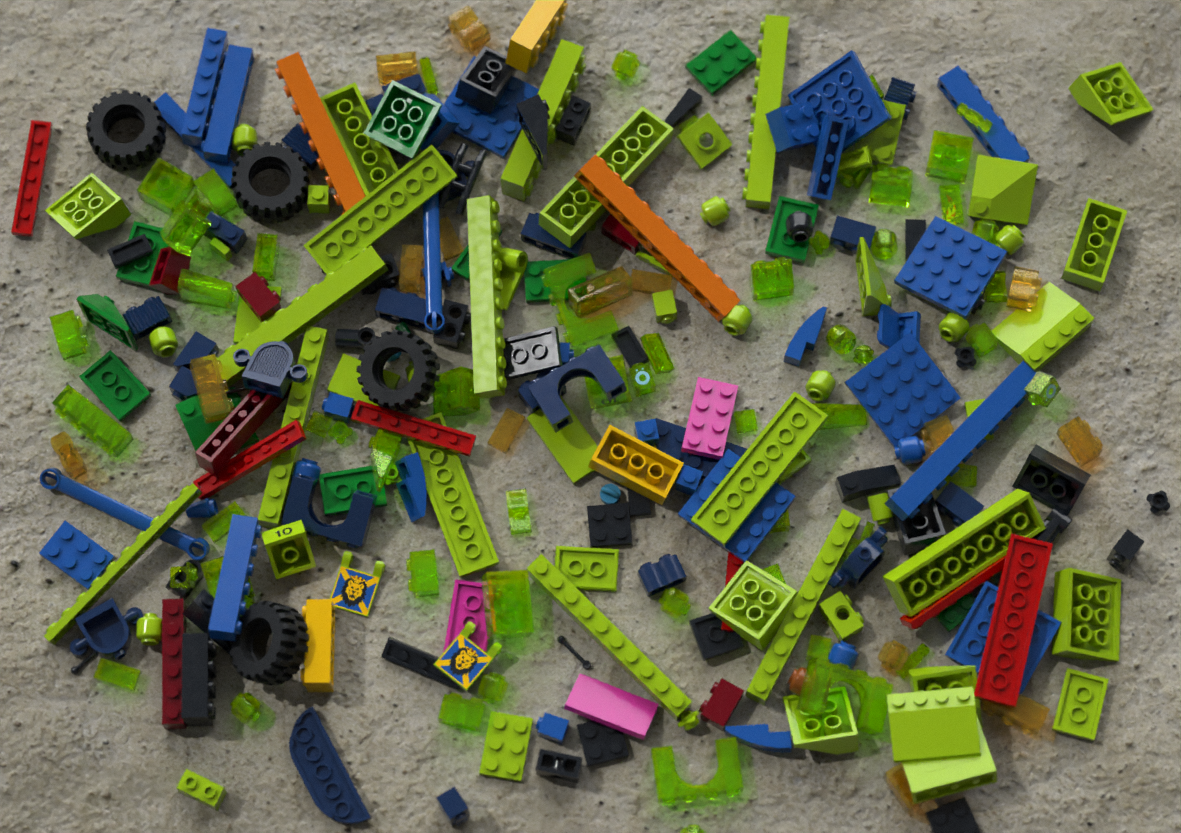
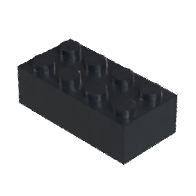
[182,633,217,727]

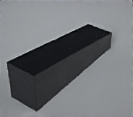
[664,88,703,128]

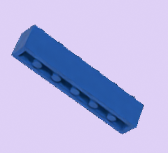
[181,28,228,148]
[201,45,254,164]
[937,66,1030,163]
[208,514,262,642]

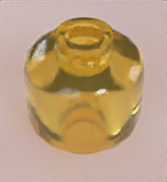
[877,639,909,672]

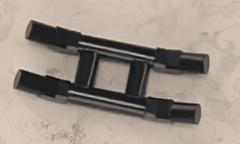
[439,143,487,215]

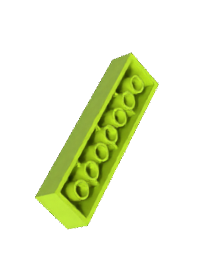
[501,39,586,202]
[538,106,674,248]
[882,489,1046,617]

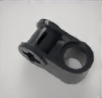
[166,559,204,600]

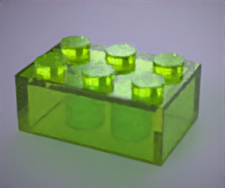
[481,570,534,640]

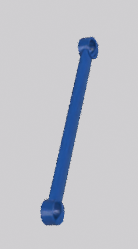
[423,192,445,334]
[40,467,210,560]

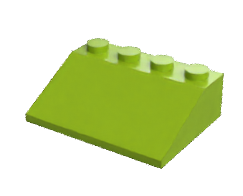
[989,282,1095,373]
[1052,568,1121,662]
[887,687,981,763]

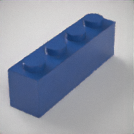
[806,116,849,200]

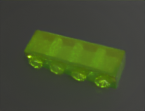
[52,384,134,458]

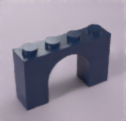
[528,344,627,433]
[281,473,378,548]

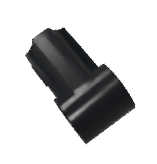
[335,327,376,351]
[1032,506,1073,543]

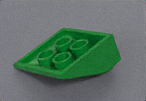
[363,80,443,159]
[76,294,138,352]
[175,386,259,451]

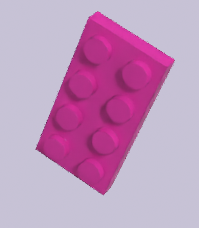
[681,377,738,460]

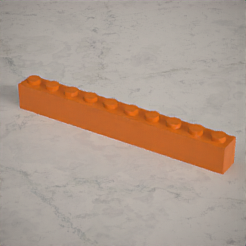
[275,52,365,215]
[574,154,741,322]

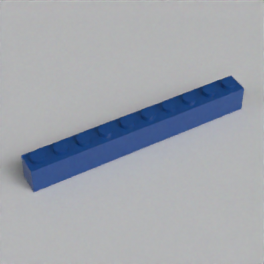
[884,361,1041,521]

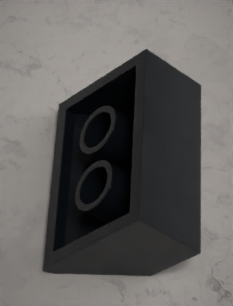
[1012,444,1091,515]

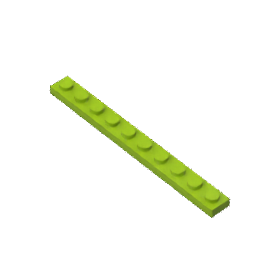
[44,483,202,645]

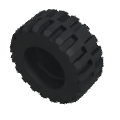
[86,90,166,171]
[231,142,310,223]
[356,330,440,411]
[230,601,309,686]

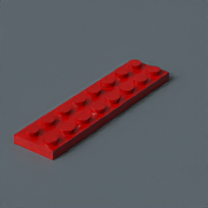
[974,534,1053,708]

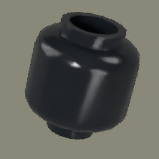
[785,211,813,243]

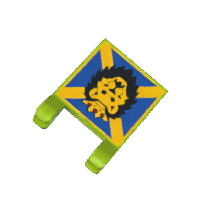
[330,551,385,617]
[434,621,502,691]

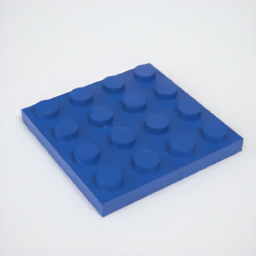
[788,50,892,152]
[444,56,539,159]
[894,216,1007,320]
[844,332,961,447]
[678,449,796,563]
[945,581,1061,697]

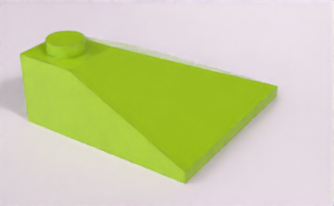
[1068,62,1154,125]
[967,155,1038,225]
[45,173,132,240]
[855,237,892,316]
[709,560,797,651]
[908,665,983,728]
[783,686,859,754]

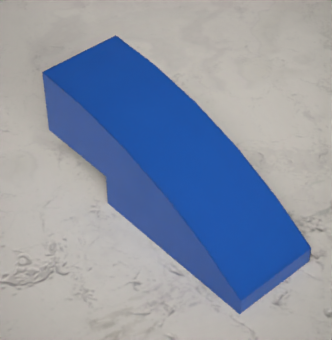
[784,306,827,367]
[395,452,426,522]
[725,724,792,752]

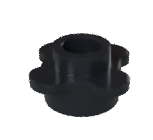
[954,347,977,368]
[1146,491,1170,514]

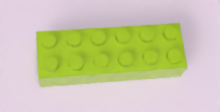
[320,82,398,196]

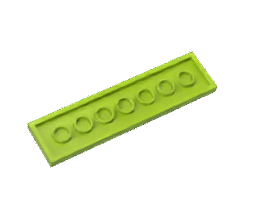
[303,144,458,275]
[691,391,828,546]
[407,412,499,578]

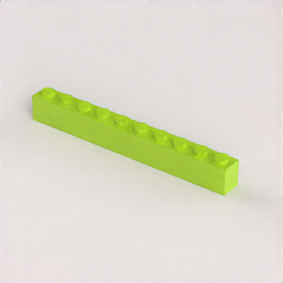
[742,15,789,209]
[467,195,507,399]
[205,246,388,390]
[258,325,329,529]
[746,509,861,706]
[526,554,692,721]

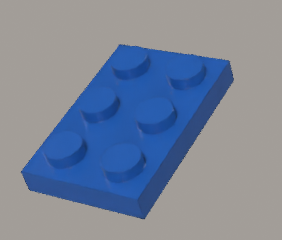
[39,521,115,590]

